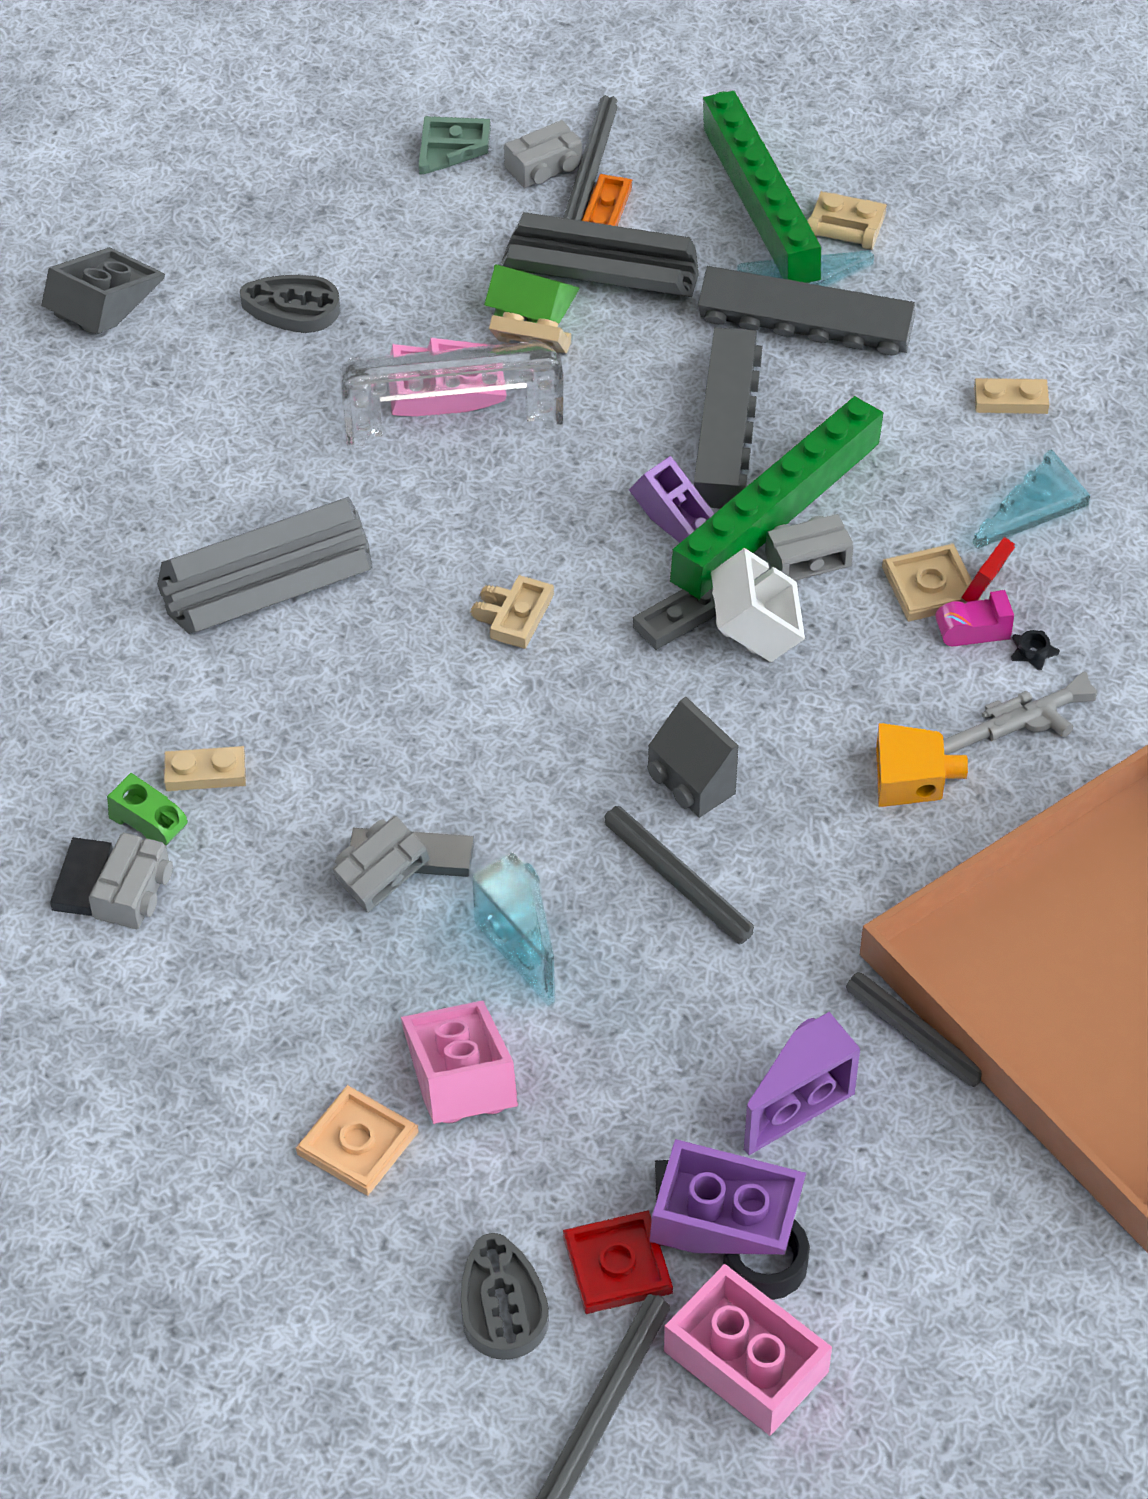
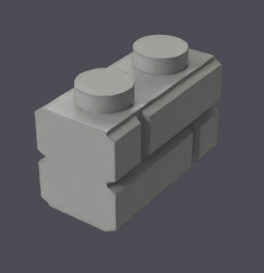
[504,120,582,188]
[765,514,853,581]
[332,815,430,913]
[89,833,173,930]

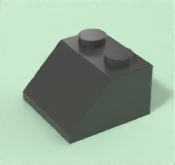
[647,697,739,818]

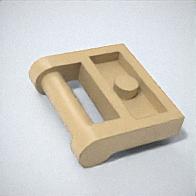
[808,191,887,250]
[489,312,571,354]

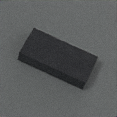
[50,837,113,916]

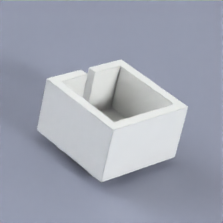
[711,548,805,662]

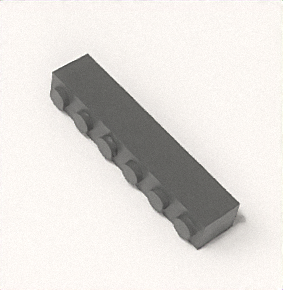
[698,266,916,355]
[693,327,763,509]

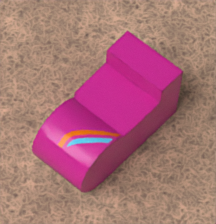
[935,590,1014,647]

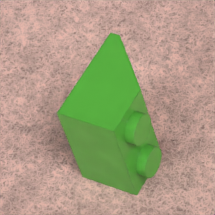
[484,264,579,324]

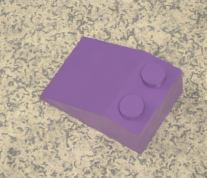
[744,1012,860,1156]
[650,1139,806,1255]

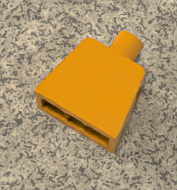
[876,723,968,807]

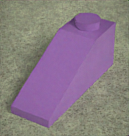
[629,456,714,543]

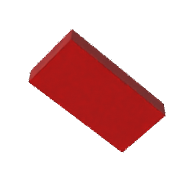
[961,537,1015,602]

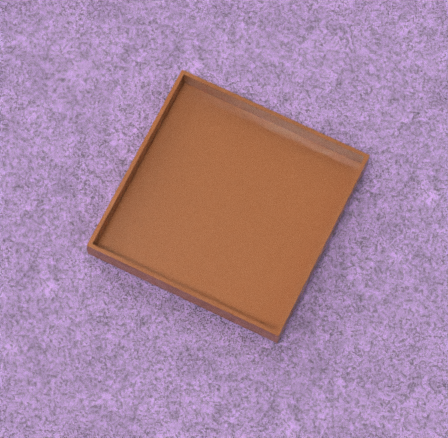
[859,745,1148,1253]

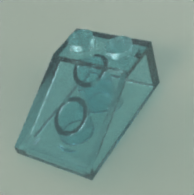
[472,852,555,1006]

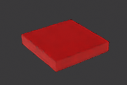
[563,1210,673,1314]

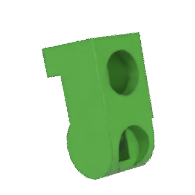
[107,773,188,846]

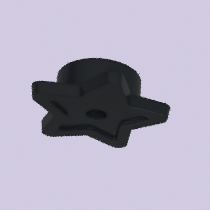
[1011,630,1060,670]

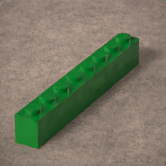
[703,90,821,283]
[670,396,884,600]

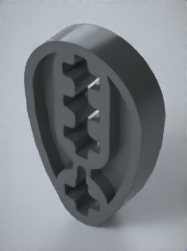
[240,275,340,333]
[460,1233,549,1360]

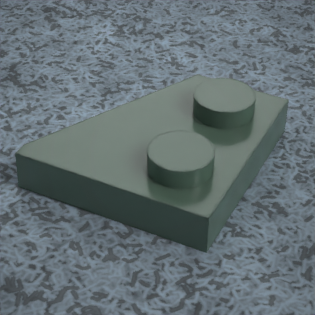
[419,116,491,174]

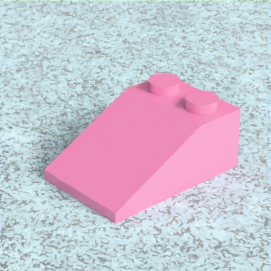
[401,1000,518,1124]

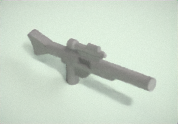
[943,672,1097,755]

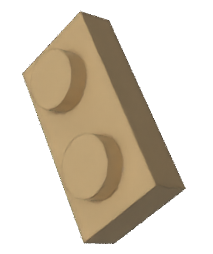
[974,378,1049,414]
[164,746,246,791]

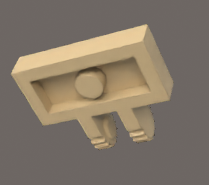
[470,575,554,649]

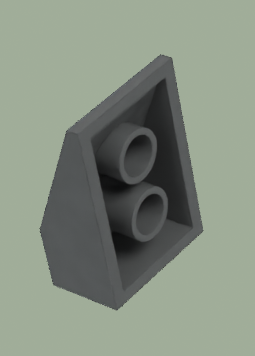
[41,247,165,334]

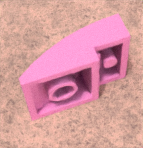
[387,338,507,416]

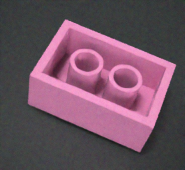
[664,1264,832,1436]

